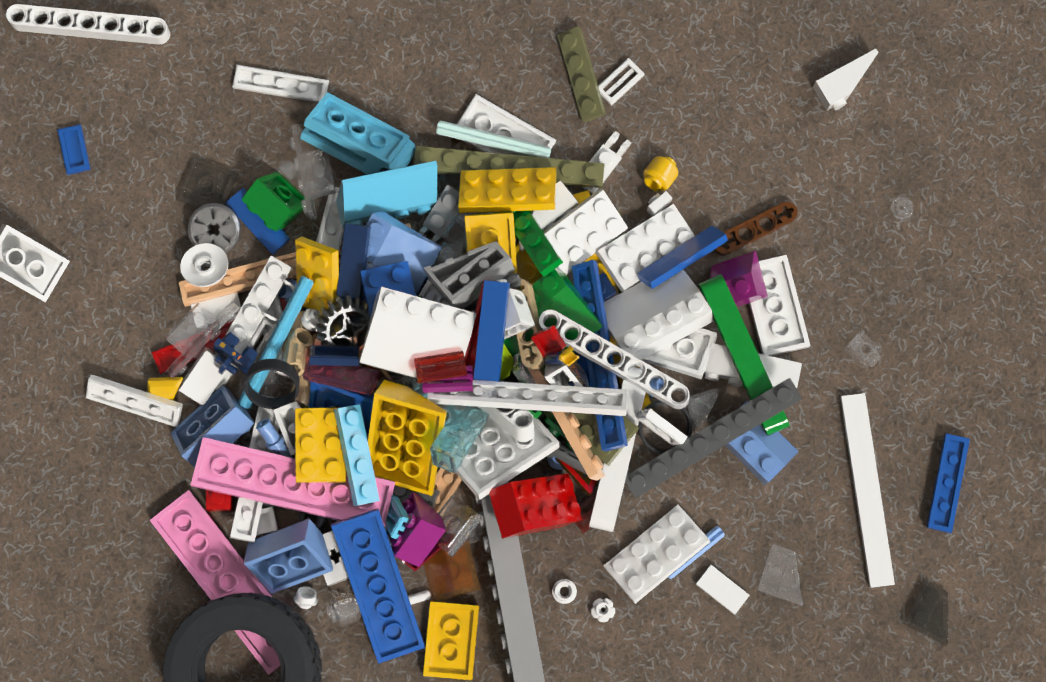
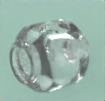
[326,591,361,627]

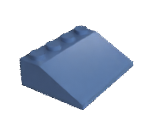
[340,211,442,301]

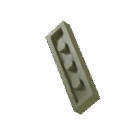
[557,26,607,122]

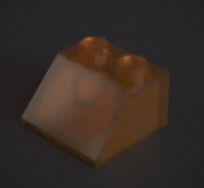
[424,541,480,602]

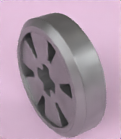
[188,203,241,253]

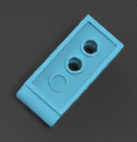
[300,92,416,175]

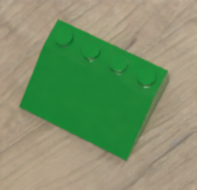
[504,268,603,384]

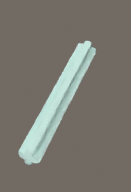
[436,121,551,158]

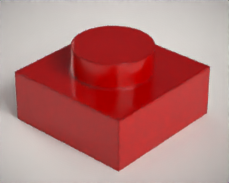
[531,325,566,358]

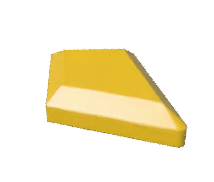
[148,377,183,400]

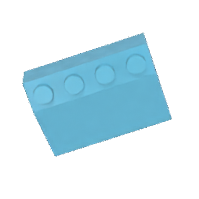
[336,161,437,228]

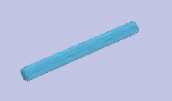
[238,276,314,409]

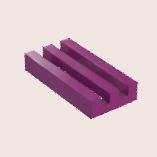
[422,366,473,393]

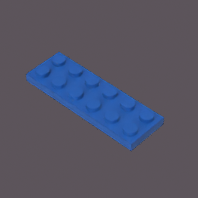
[331,508,425,664]

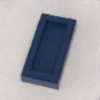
[309,345,359,366]

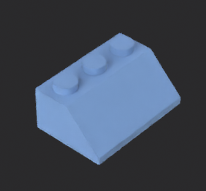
[170,384,254,467]
[725,401,799,485]
[244,519,333,594]

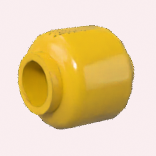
[643,156,678,191]

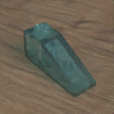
[430,406,489,473]

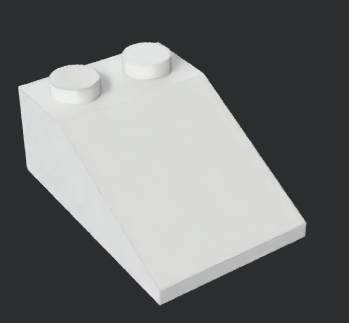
[0,224,70,302]

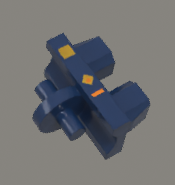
[212,332,258,375]

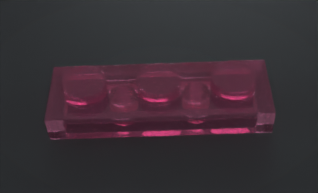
[302,361,380,395]

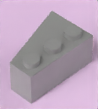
[424,241,515,309]

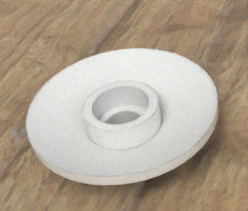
[180,243,228,287]

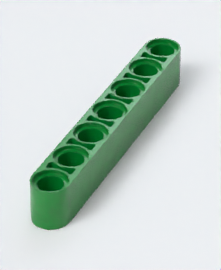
[698,274,790,436]

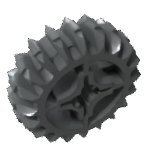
[315,295,370,356]

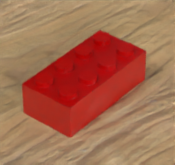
[489,473,582,539]

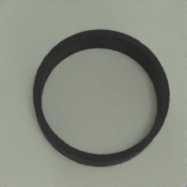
[244,359,300,409]
[638,400,692,454]

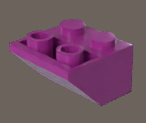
[387,492,446,567]

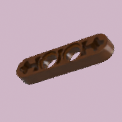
[714,202,798,256]

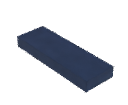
[336,223,371,299]

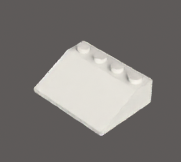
[604,270,713,360]
[359,287,476,380]

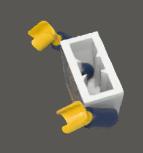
[544,346,589,387]

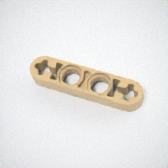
[515,279,545,370]

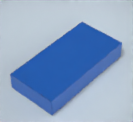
[57,124,91,175]

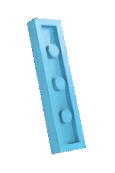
[334,404,380,506]

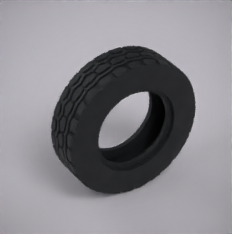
[162,592,322,682]

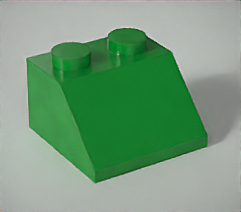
[241,171,312,232]

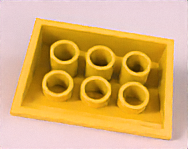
[368,380,447,496]

